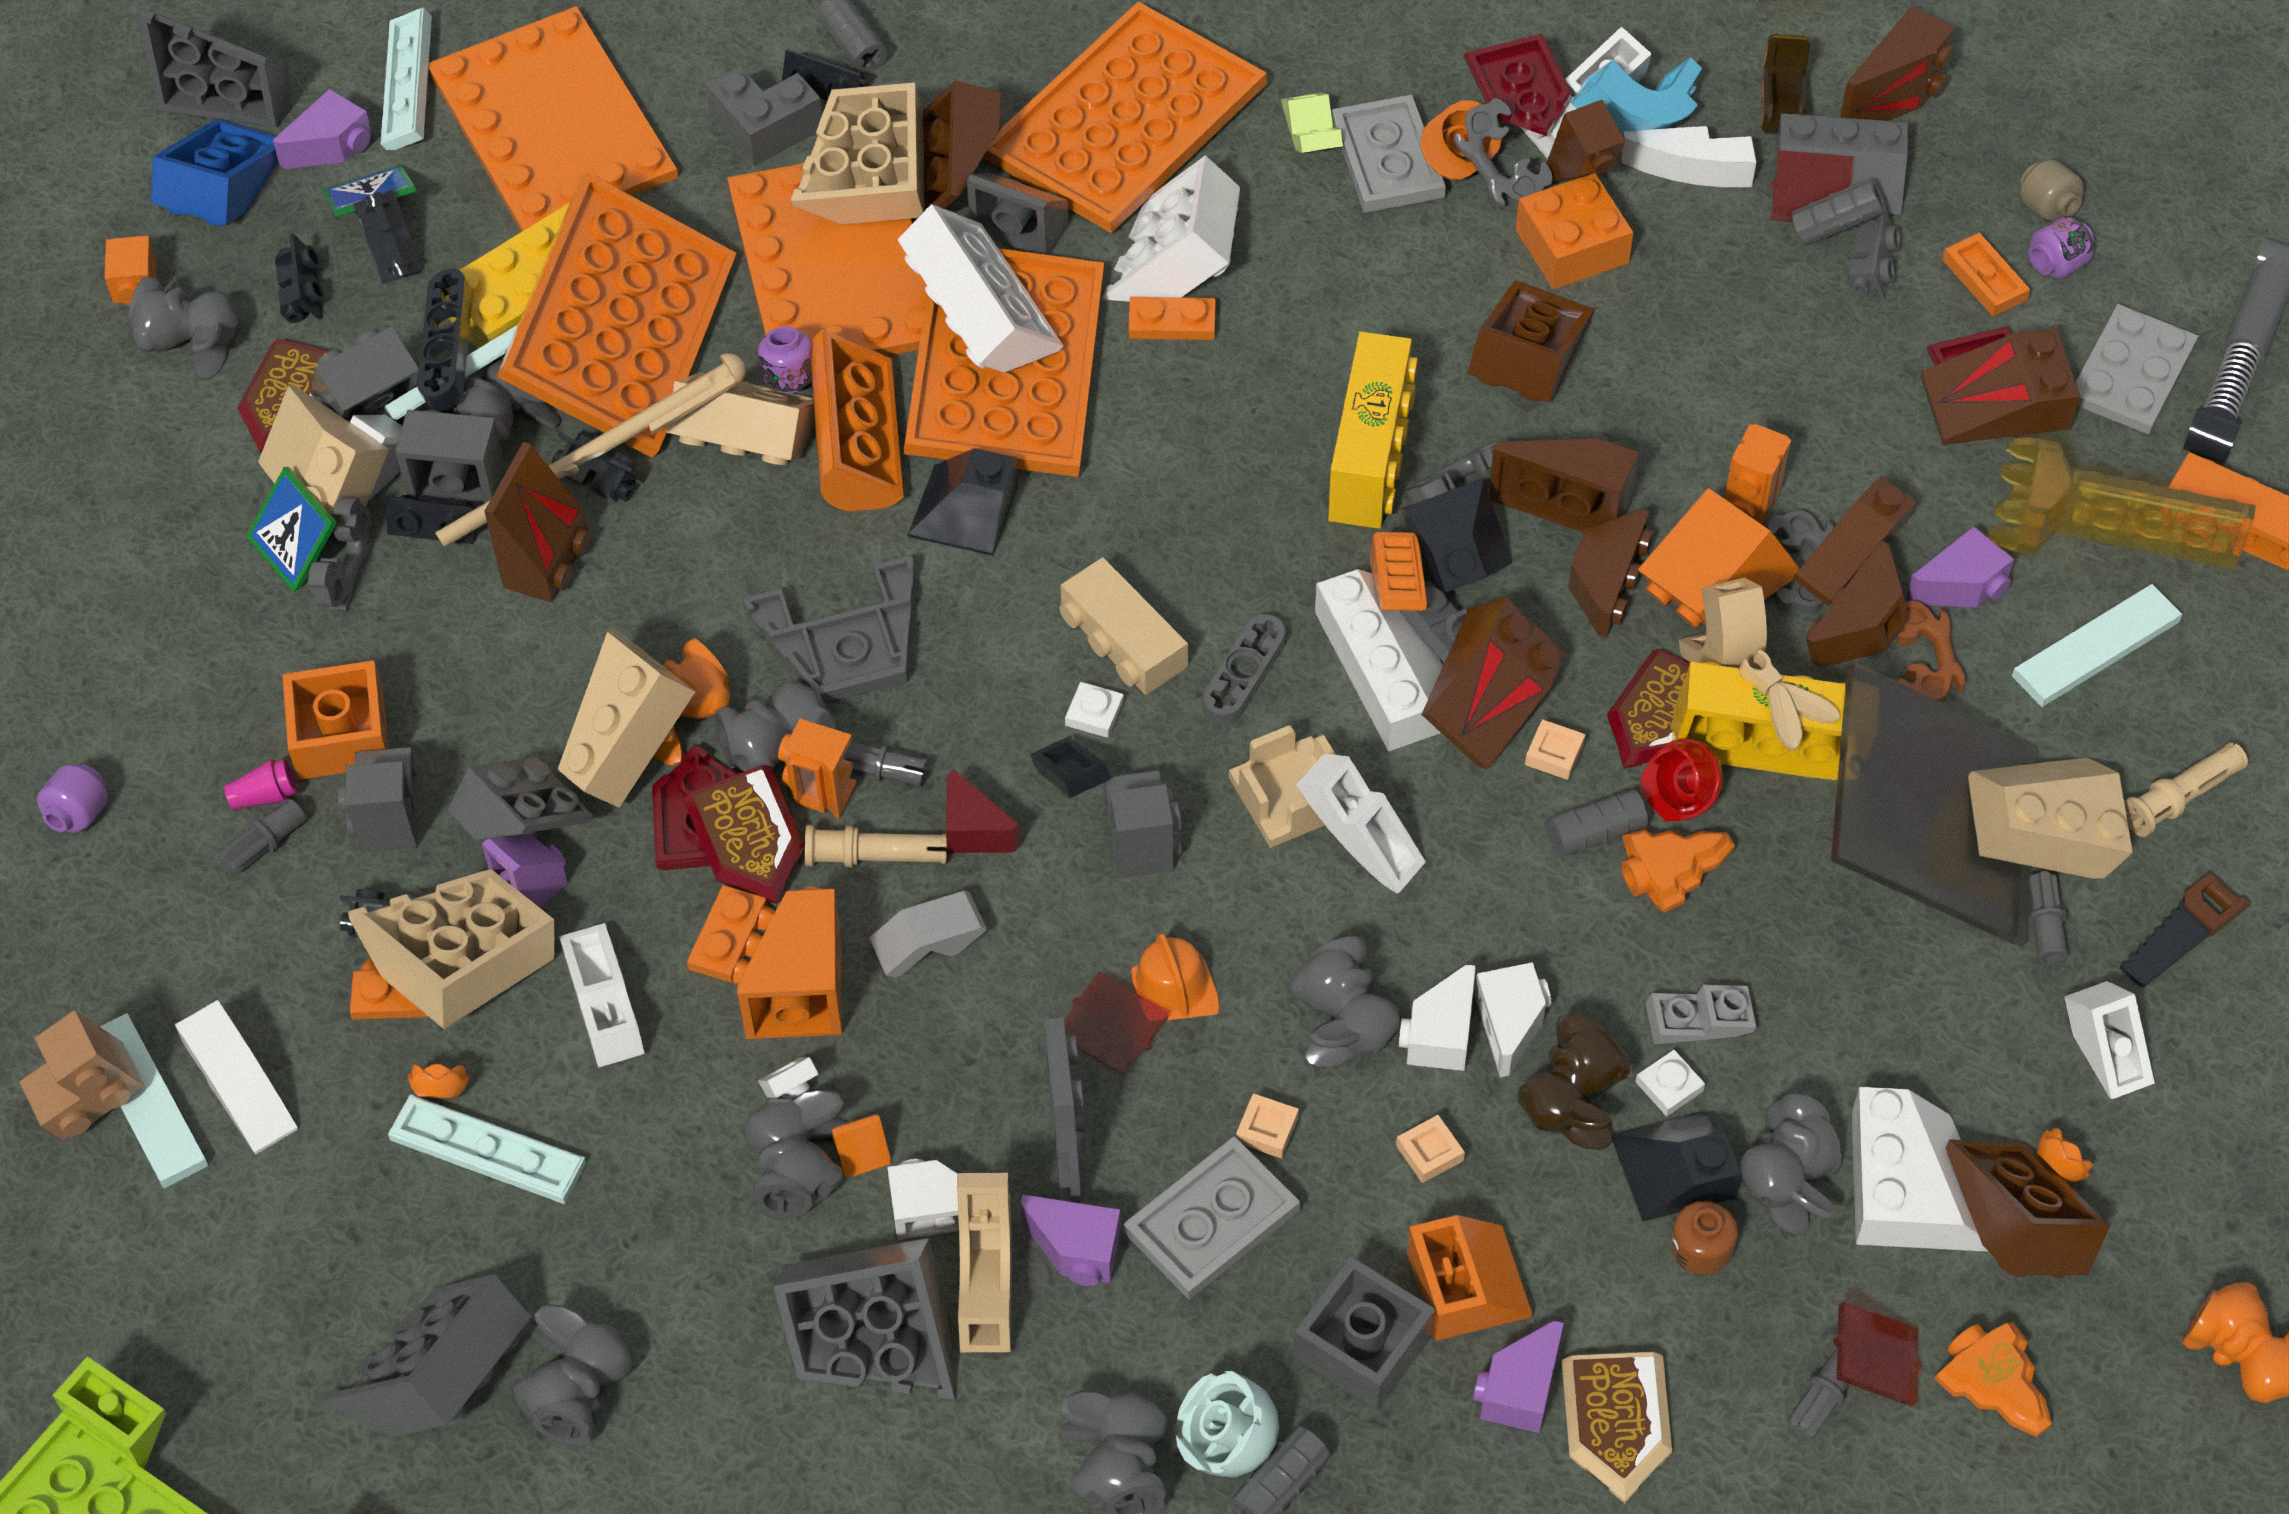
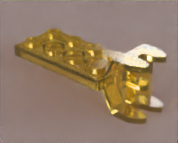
[1988,437,2256,570]

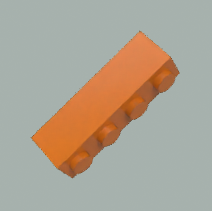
[2159,452,2289,571]

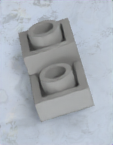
[1645,985,1757,1044]

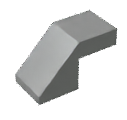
[869,891,987,978]

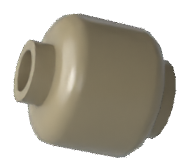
[2020,159,2084,222]

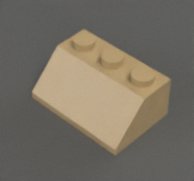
[666,372,815,465]

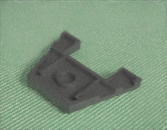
[742,555,914,703]
[1044,1017,1085,1204]

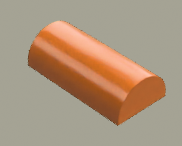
[811,329,904,511]

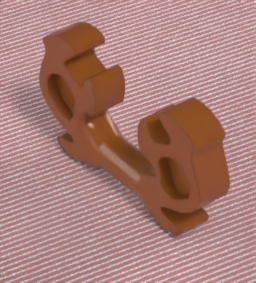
[1896,601,1966,707]

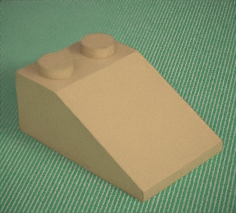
[258,385,389,526]

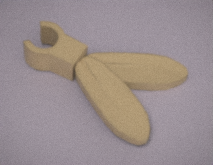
[1739,650,1840,750]

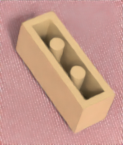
[1060,557,1188,695]

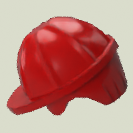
[1640,738,1723,822]

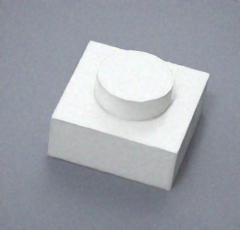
[1065,682,1124,738]
[1635,1050,1705,1116]
[758,1057,818,1099]

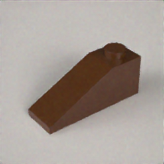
[1546,100,1625,182]
[1793,475,1917,606]

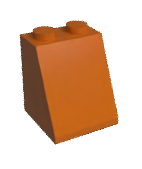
[1638,488,1800,628]
[737,887,842,1039]

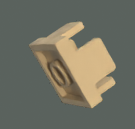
[1229,725,1336,848]

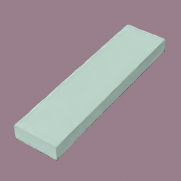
[381,7,432,150]
[384,325,518,420]
[2012,584,2182,707]
[100,1013,208,1189]
[388,1094,586,1204]

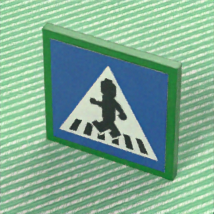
[321,165,416,217]
[246,467,337,592]

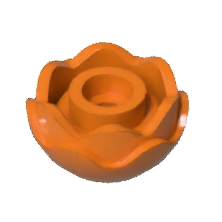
[408,1064,470,1098]
[2037,1128,2093,1183]

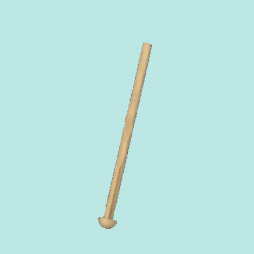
[435,353,746,548]

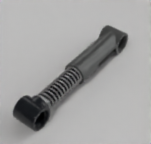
[2183,237,2289,464]

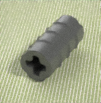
[818,0,887,73]
[1792,178,1886,246]
[1545,790,1648,857]
[1229,1426,1330,1514]

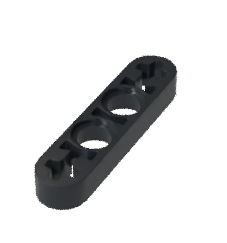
[418,269,472,411]

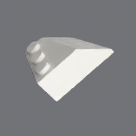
[1101,155,1240,301]
[1852,1087,1988,1252]

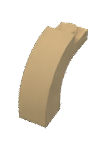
[1678,577,1767,669]
[957,1173,1012,1353]

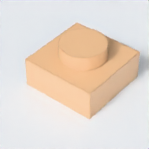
[1525,719,1586,780]
[1236,1093,1299,1159]
[1396,1115,1465,1183]

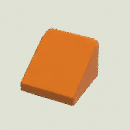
[832,1114,891,1178]

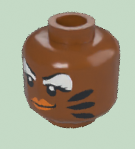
[1670,1201,1738,1275]

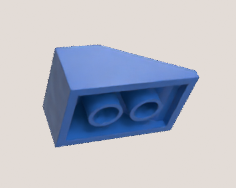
[151,118,279,226]

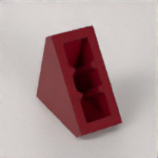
[946,769,1021,853]

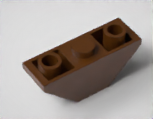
[1569,509,1654,638]
[1806,541,1908,667]

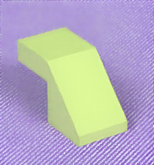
[1281,93,1343,153]

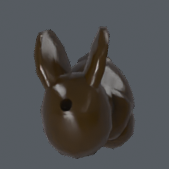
[1518,1014,1633,1150]

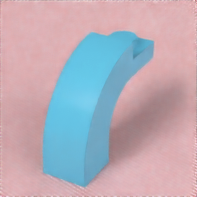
[1571,57,1702,136]

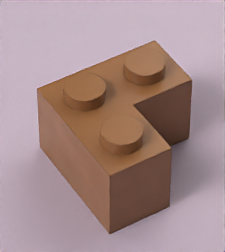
[19,1010,145,1140]

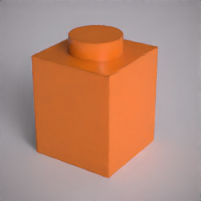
[105,235,157,305]

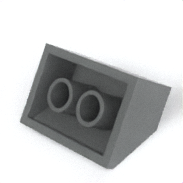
[1774,113,1908,217]

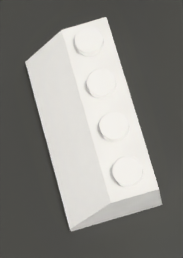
[897,204,1063,373]
[1315,569,1443,752]

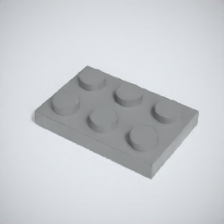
[1332,94,1446,213]
[2076,304,2199,435]
[1123,1136,1300,1300]

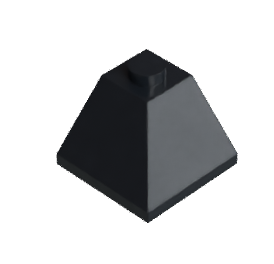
[908,448,1018,556]
[1400,478,1512,592]
[1612,1112,1742,1222]

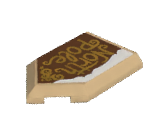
[1561,1352,1672,1504]

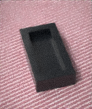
[1030,735,1111,798]

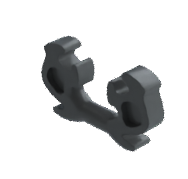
[1454,98,1552,206]
[1405,439,1510,504]
[308,497,374,611]
[1767,510,1834,614]

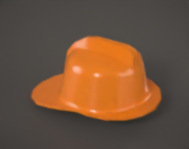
[1420,100,1502,180]
[1131,932,1219,1023]

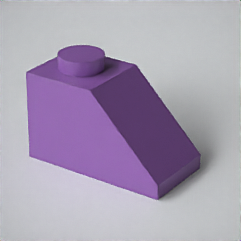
[273,89,373,169]
[1906,527,2014,607]
[482,834,568,907]
[1020,1195,1121,1286]
[1473,1321,1564,1433]

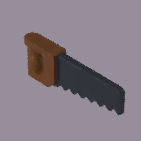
[2119,873,2251,987]

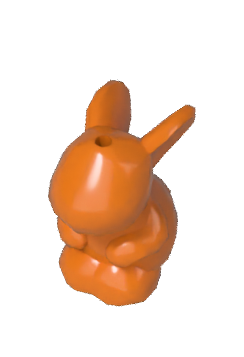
[654,638,731,766]
[2181,1282,2289,1403]

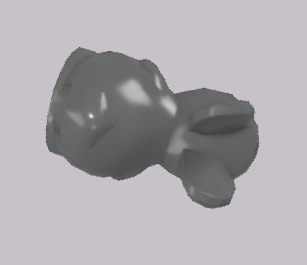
[128,277,240,380]
[439,358,560,444]
[715,681,836,772]
[1289,936,1401,1067]
[743,1089,847,1218]
[1740,1094,1842,1236]
[512,1305,634,1447]
[1059,1390,1168,1514]

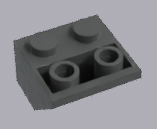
[448,757,593,840]

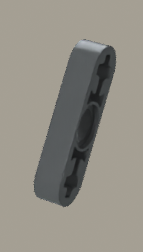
[1203,614,1285,725]

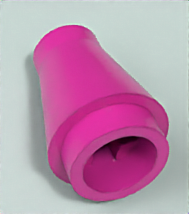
[224,758,298,811]

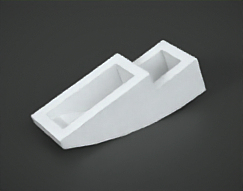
[1620,126,1756,187]
[1296,753,1426,894]
[559,923,645,1068]
[175,1000,298,1155]

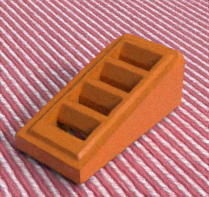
[1370,532,1427,611]

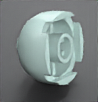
[1176,1371,1279,1478]

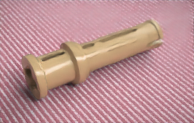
[2124,742,2248,837]
[805,825,947,868]

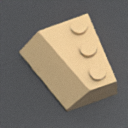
[790,82,925,225]
[558,626,695,807]
[1968,757,2133,879]
[348,869,554,1029]

